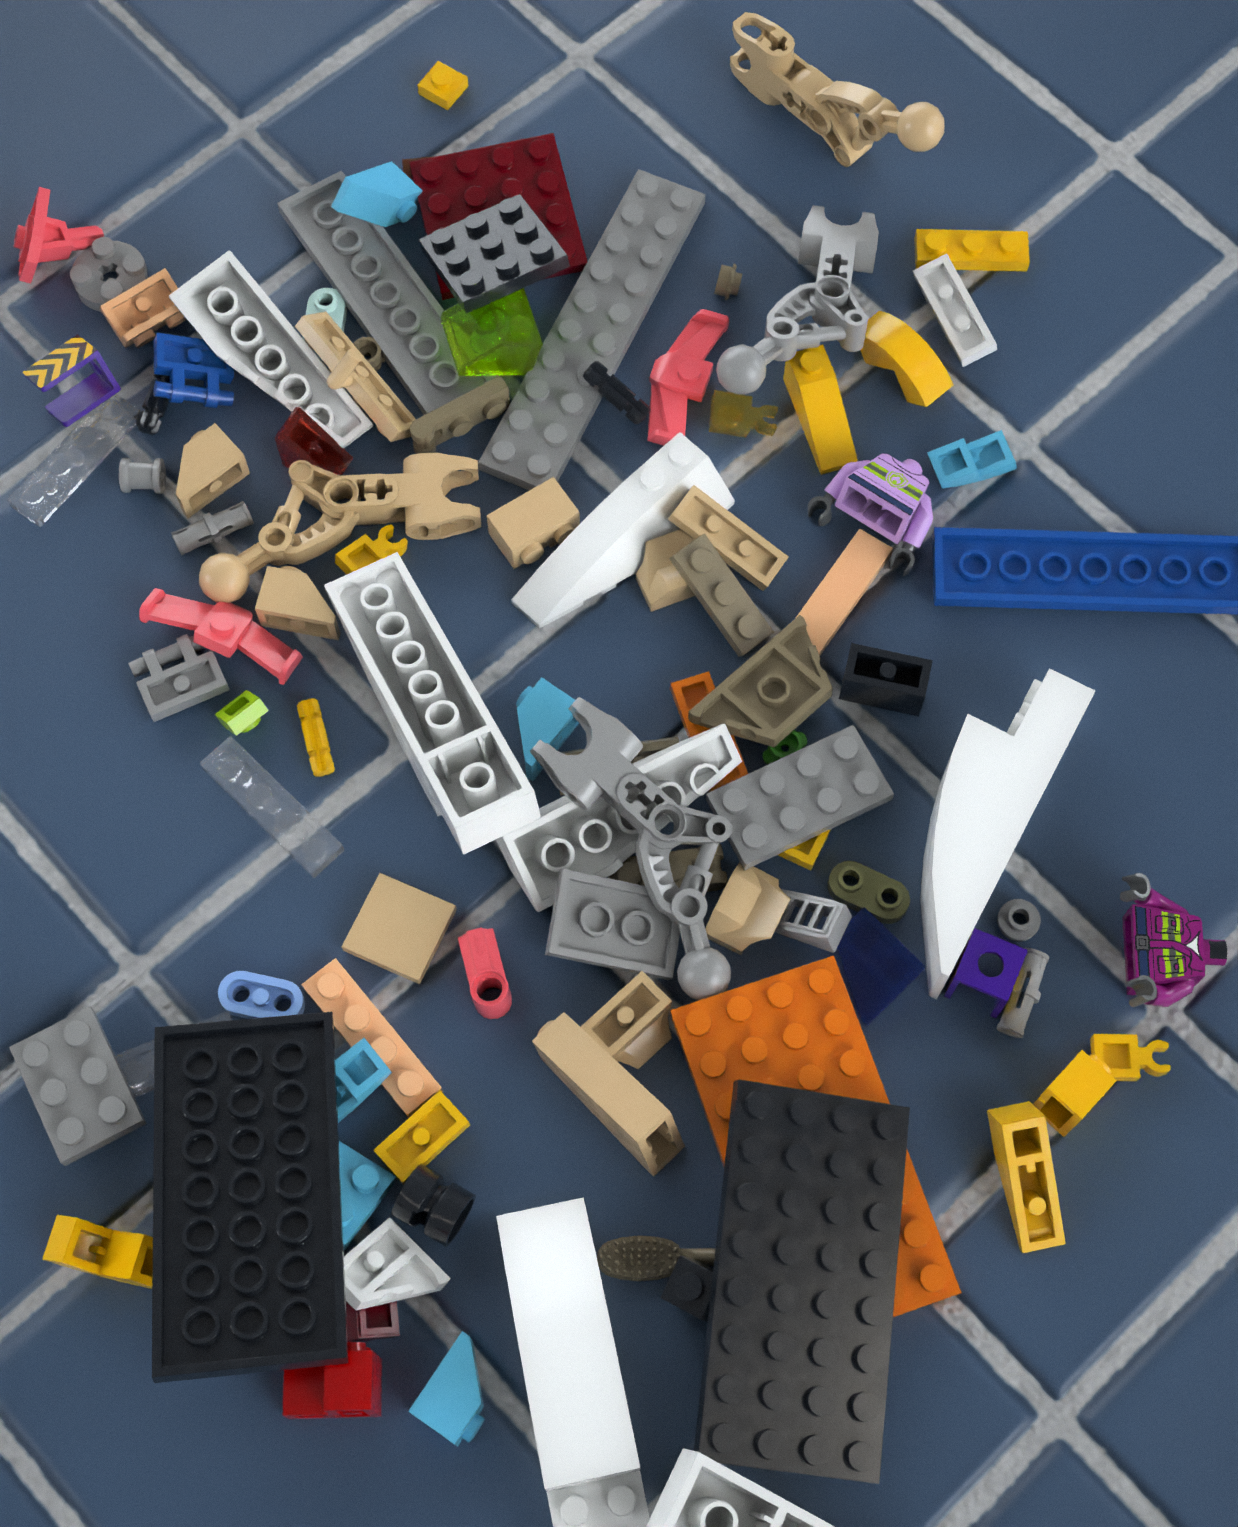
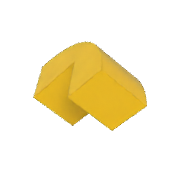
[860,311,954,407]
[42,1215,153,1289]

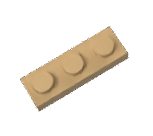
[668,485,788,591]

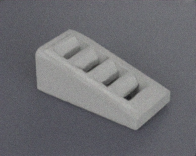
[775,889,852,953]

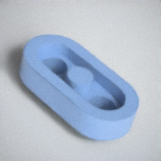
[218,971,305,1019]

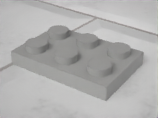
[545,869,680,980]
[9,1006,147,1166]

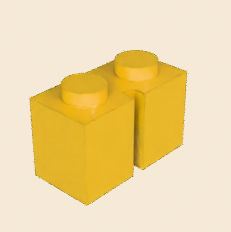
[1033,1050,1117,1137]

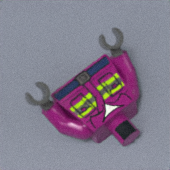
[1120,873,1227,1008]

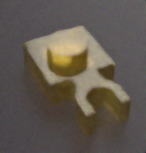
[709,390,778,438]

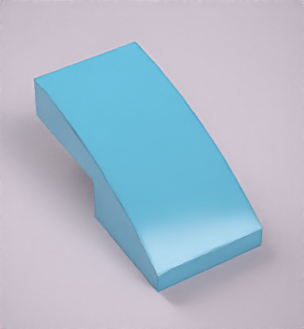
[927,430,1017,488]
[335,1038,392,1123]

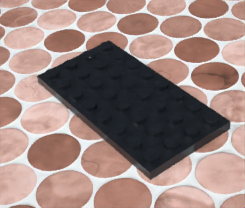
[152,1012,349,1383]
[694,1079,910,1484]

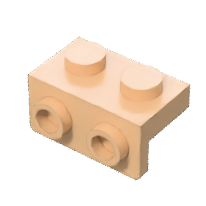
[100,268,186,348]

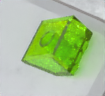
[440,288,543,376]

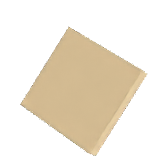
[342,873,457,984]

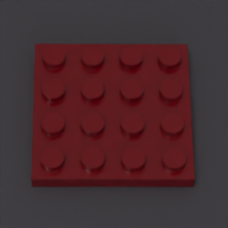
[409,133,587,300]

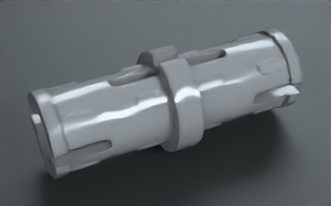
[171,501,254,556]
[997,948,1050,1038]

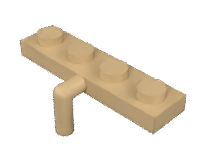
[295,311,416,442]

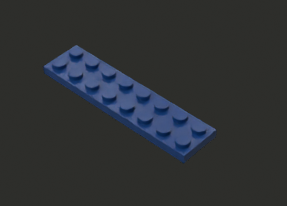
[932,527,1238,615]

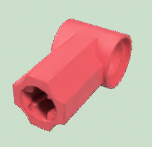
[458,927,512,1019]

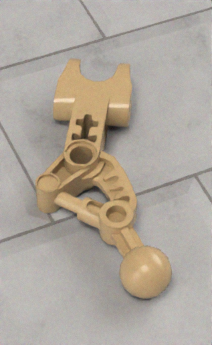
[730,12,944,167]
[199,452,481,603]

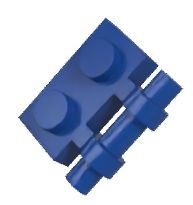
[153,333,234,408]

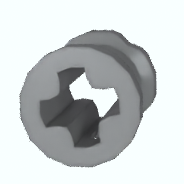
[119,458,166,494]

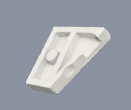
[344,1217,451,1311]

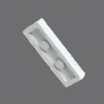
[913,253,997,367]

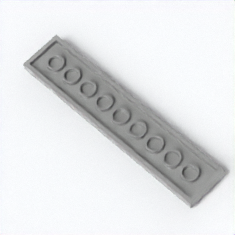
[478,169,706,490]

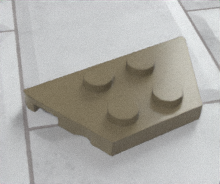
[688,615,833,747]

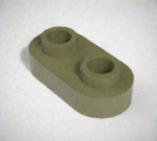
[828,861,910,924]

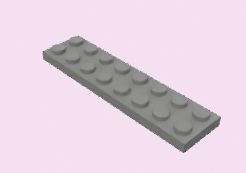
[277,170,494,415]

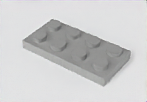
[705,724,894,870]

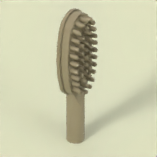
[597,1236,716,1281]

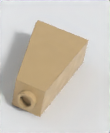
[532,1012,685,1177]

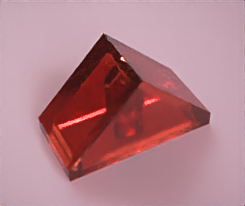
[274,407,353,476]

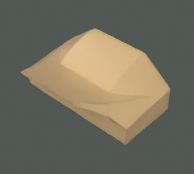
[636,529,695,612]
[705,862,791,955]
[581,971,672,1069]

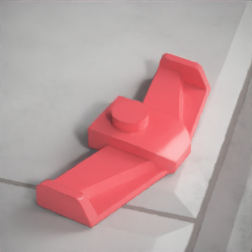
[647,309,729,446]
[139,588,303,685]

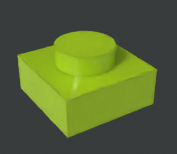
[214,690,269,736]

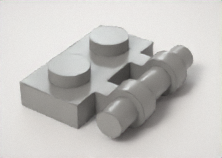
[128,634,230,722]

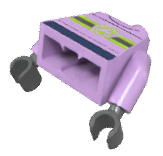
[807,454,933,576]

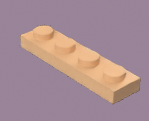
[301,958,443,1118]

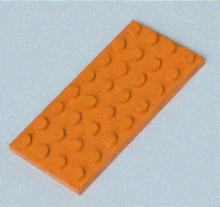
[670,955,962,1317]

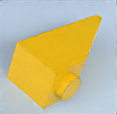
[783,344,858,475]
[987,1101,1066,1253]

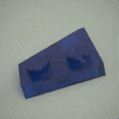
[837,907,926,1028]

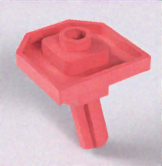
[13,187,104,284]

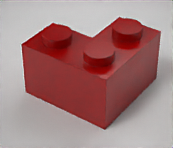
[282,1342,382,1419]

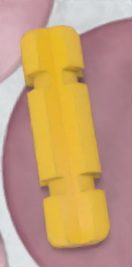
[297,698,335,777]

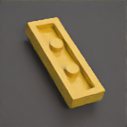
[914,229,1030,271]

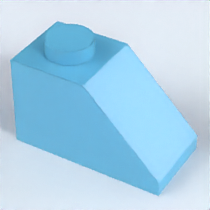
[331,161,423,227]
[516,677,579,781]
[408,1331,485,1447]

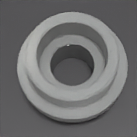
[997,899,1041,942]

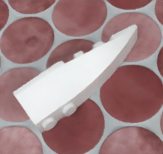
[169,250,373,449]
[511,432,735,629]
[496,724,742,912]

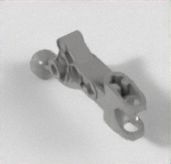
[716,205,879,395]
[530,697,732,1001]

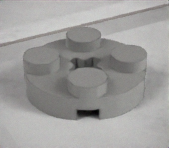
[70,237,149,312]

